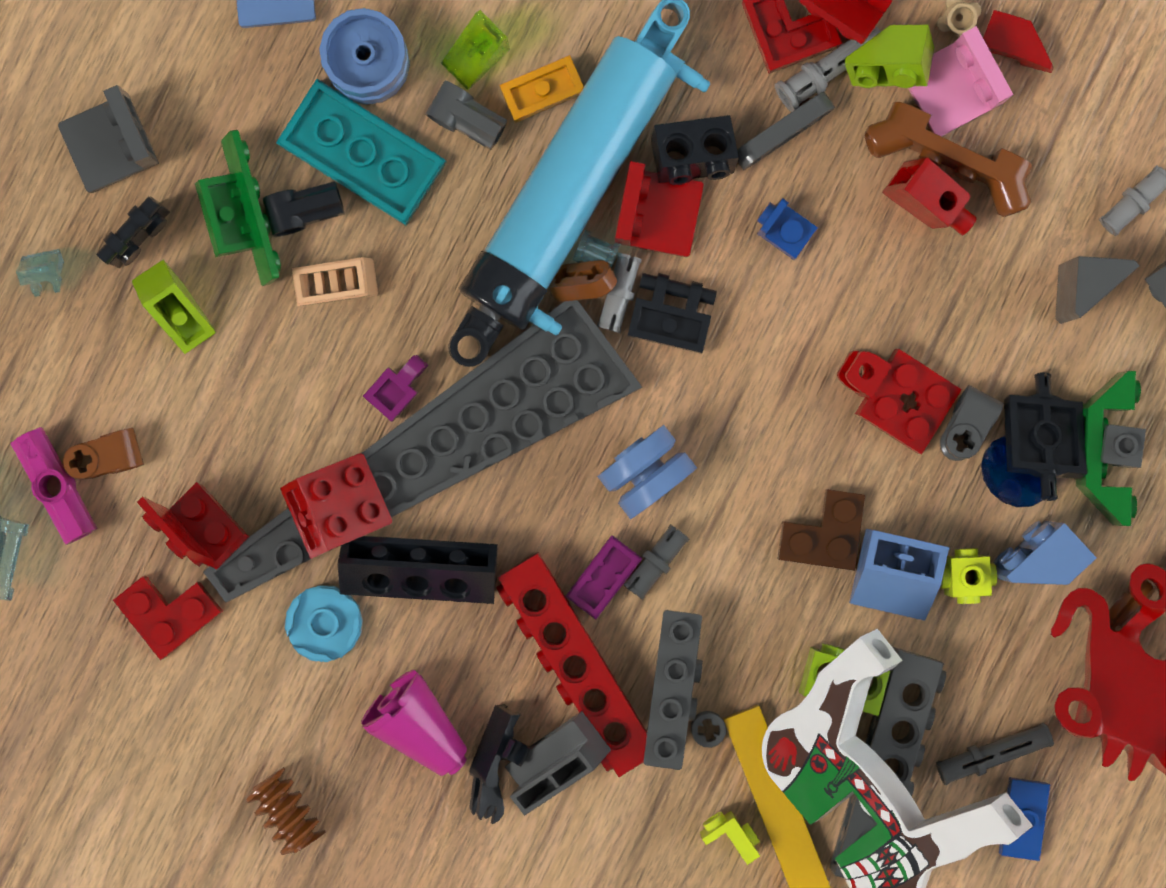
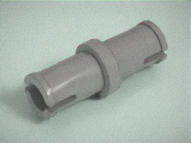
[1099,165,1166,236]
[597,252,642,333]

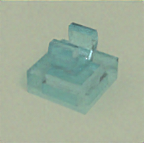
[16,249,64,297]

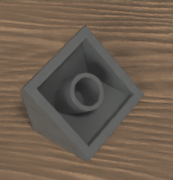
[1055,256,1140,324]

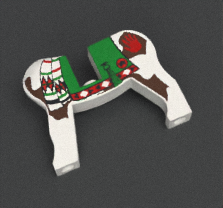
[762,629,1033,888]

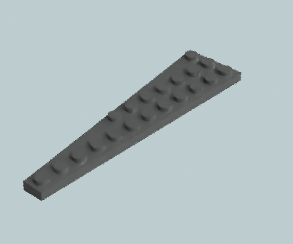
[203,300,642,602]

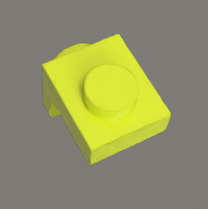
[700,811,760,865]

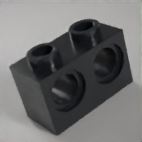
[651,115,739,185]

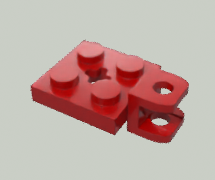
[837,349,962,455]

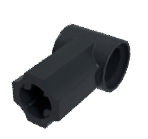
[263,181,345,237]

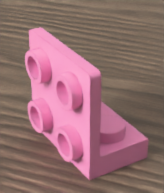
[908,26,1013,137]

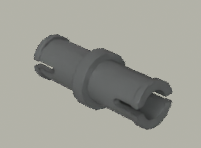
[623,524,690,600]

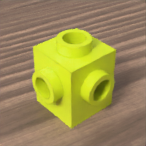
[940,548,997,604]

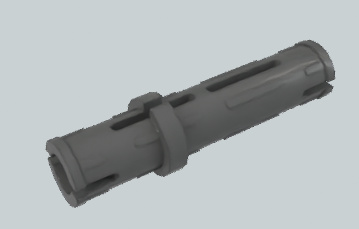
[936,723,1054,785]

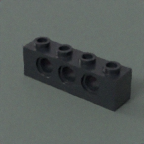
[338,536,498,604]

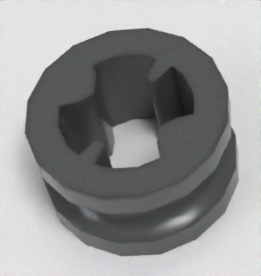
[691,711,726,748]

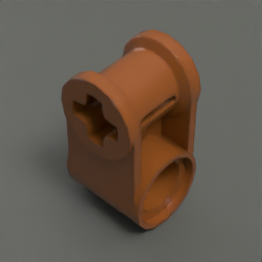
[63,428,144,479]

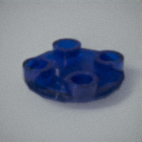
[981,436,1057,507]

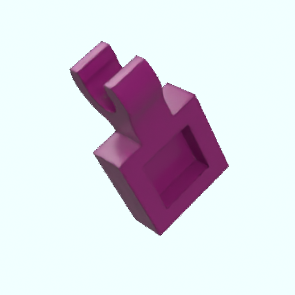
[363,355,428,422]

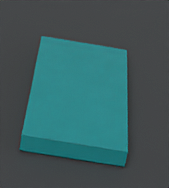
[276,79,447,226]

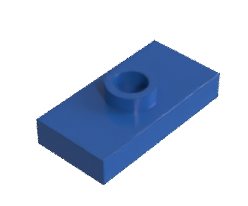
[999,777,1050,861]

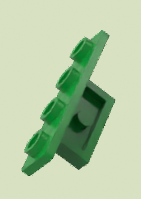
[195,130,281,286]

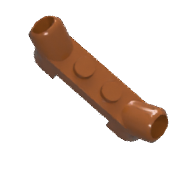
[865,102,1033,217]

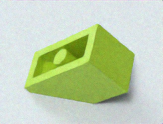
[132,260,216,354]

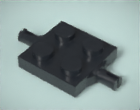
[1004,372,1087,501]

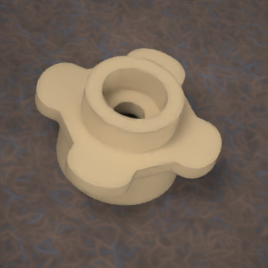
[937,0,981,37]

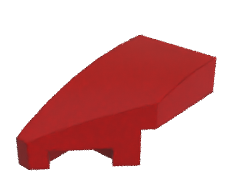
[983,10,1054,73]

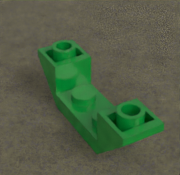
[1076,371,1141,526]

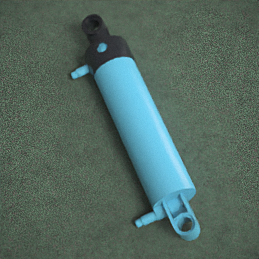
[448,0,710,367]

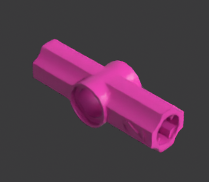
[10,427,98,545]

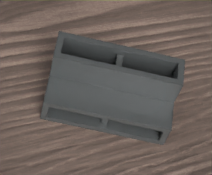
[505,711,611,816]

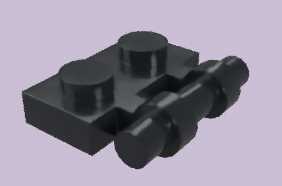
[96,196,170,268]
[627,273,717,354]

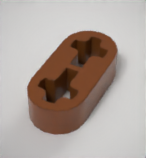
[548,260,617,302]

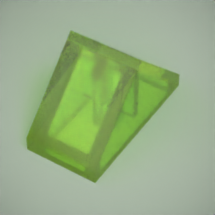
[441,10,510,90]

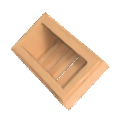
[292,257,378,306]

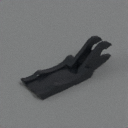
[469,704,521,824]

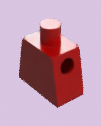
[882,157,977,236]

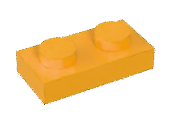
[499,55,584,123]

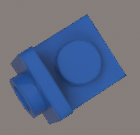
[757,198,818,260]

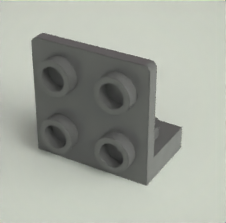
[58,85,159,193]

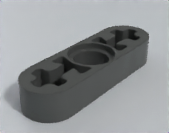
[737,92,835,170]

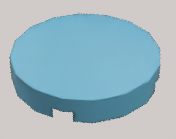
[285,585,363,662]

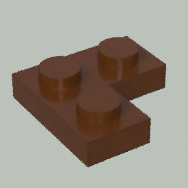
[777,489,865,571]

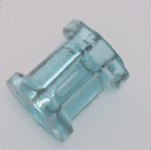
[573,230,621,269]

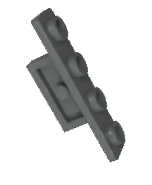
[643,610,703,770]

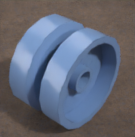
[319,8,410,105]
[597,425,697,519]

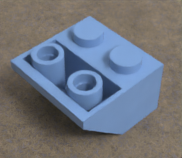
[993,521,1097,585]
[849,529,949,621]

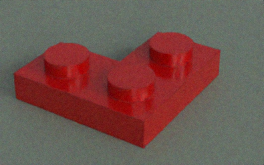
[742,0,842,74]
[113,576,223,660]

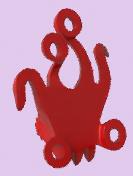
[1050,563,1166,781]

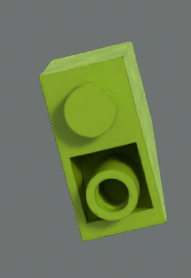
[845,25,935,88]

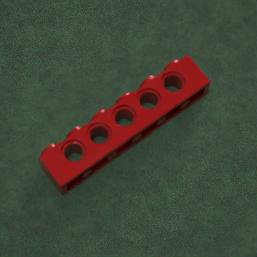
[496,552,647,778]

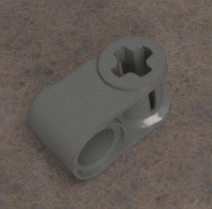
[940,385,1004,461]

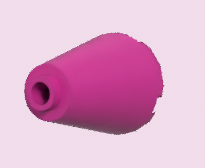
[361,670,467,776]

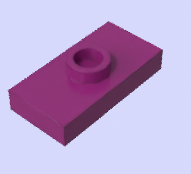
[565,535,642,620]

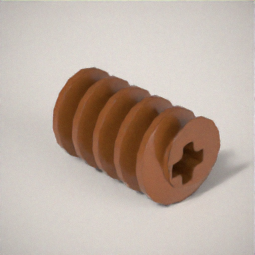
[246,767,326,855]

